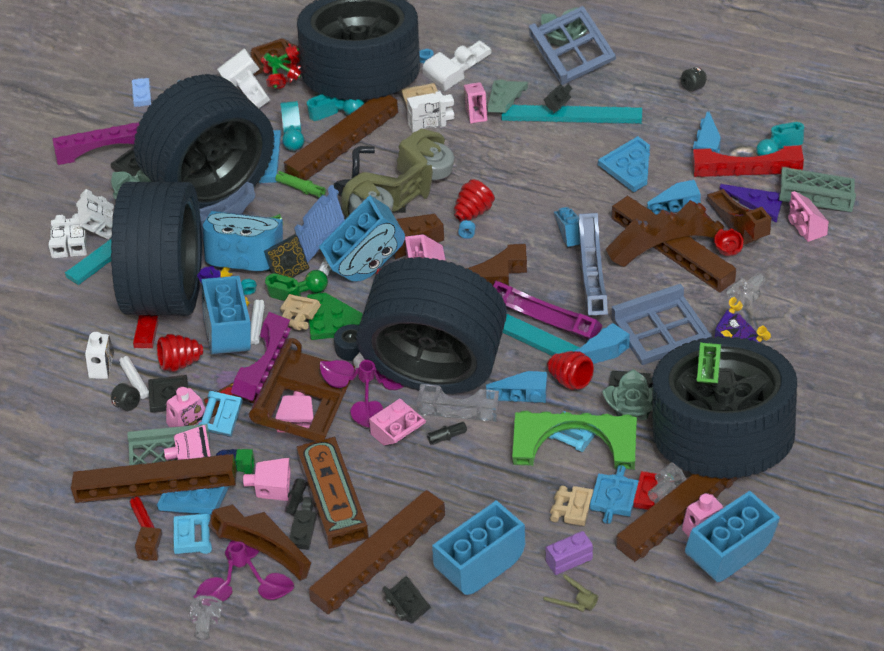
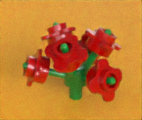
[261,43,301,89]

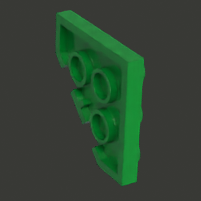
[307,293,363,340]

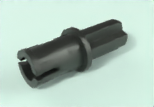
[427,422,467,445]
[285,478,307,515]

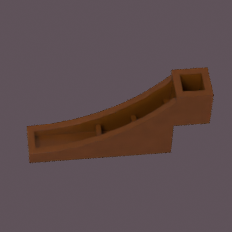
[707,189,771,245]
[466,244,527,286]
[208,505,311,580]

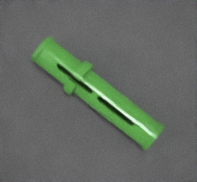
[275,171,326,198]

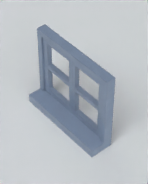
[529,6,616,85]
[612,284,712,365]

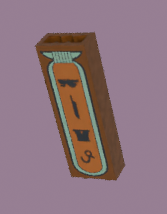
[296,437,369,549]

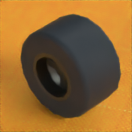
[334,324,360,361]

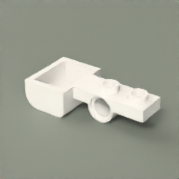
[422,41,491,91]
[217,48,270,108]

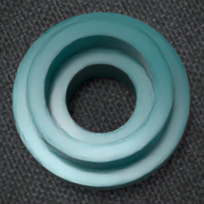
[241,279,257,295]

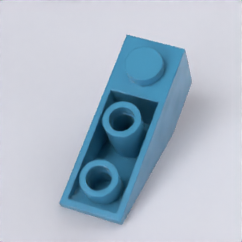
[693,112,721,153]
[647,180,701,215]
[554,207,580,247]
[574,323,630,364]
[486,371,547,403]

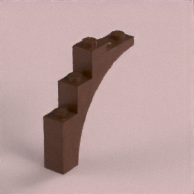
[606,200,724,267]

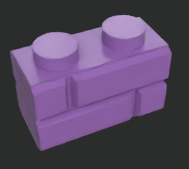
[545,531,593,575]

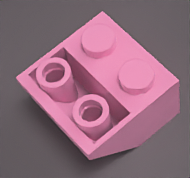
[788,191,828,242]
[405,235,446,261]
[369,399,426,445]

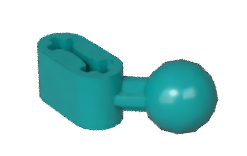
[307,94,364,121]
[280,101,305,151]
[756,122,804,156]

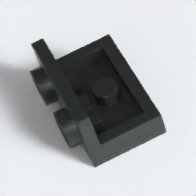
[382,576,431,624]

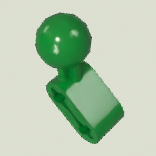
[265,270,328,301]

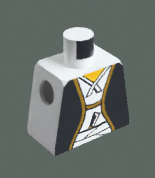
[85,332,114,379]

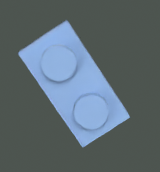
[132,78,151,107]

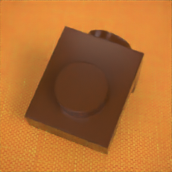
[135,527,162,561]

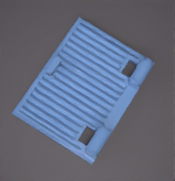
[294,185,345,262]

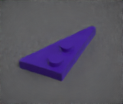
[720,184,783,222]

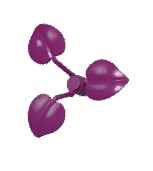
[320,360,404,428]
[194,540,294,604]

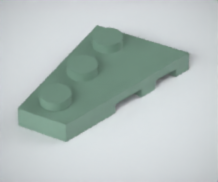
[488,80,528,113]

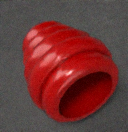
[454,179,495,222]
[157,334,203,372]
[547,351,594,390]

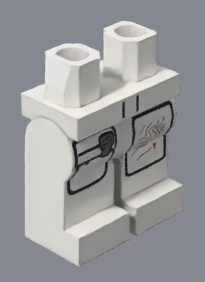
[407,91,454,133]
[76,189,114,240]
[49,214,87,258]

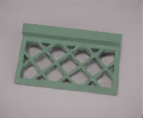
[779,167,856,212]
[128,424,210,465]

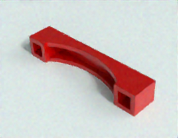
[693,145,804,177]

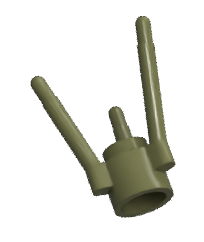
[543,574,599,612]

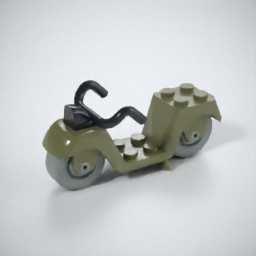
[334,128,454,218]

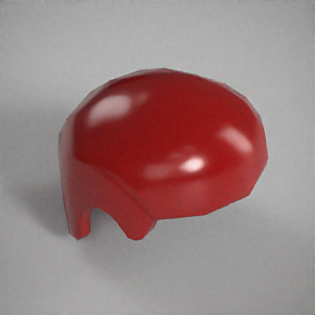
[714,228,744,256]

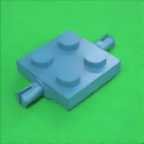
[590,465,639,524]

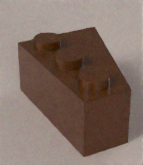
[392,213,444,260]

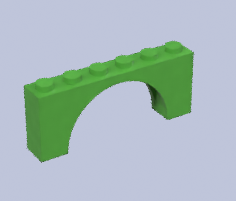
[512,411,637,470]

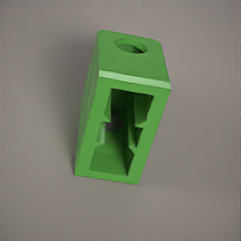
[697,343,721,384]

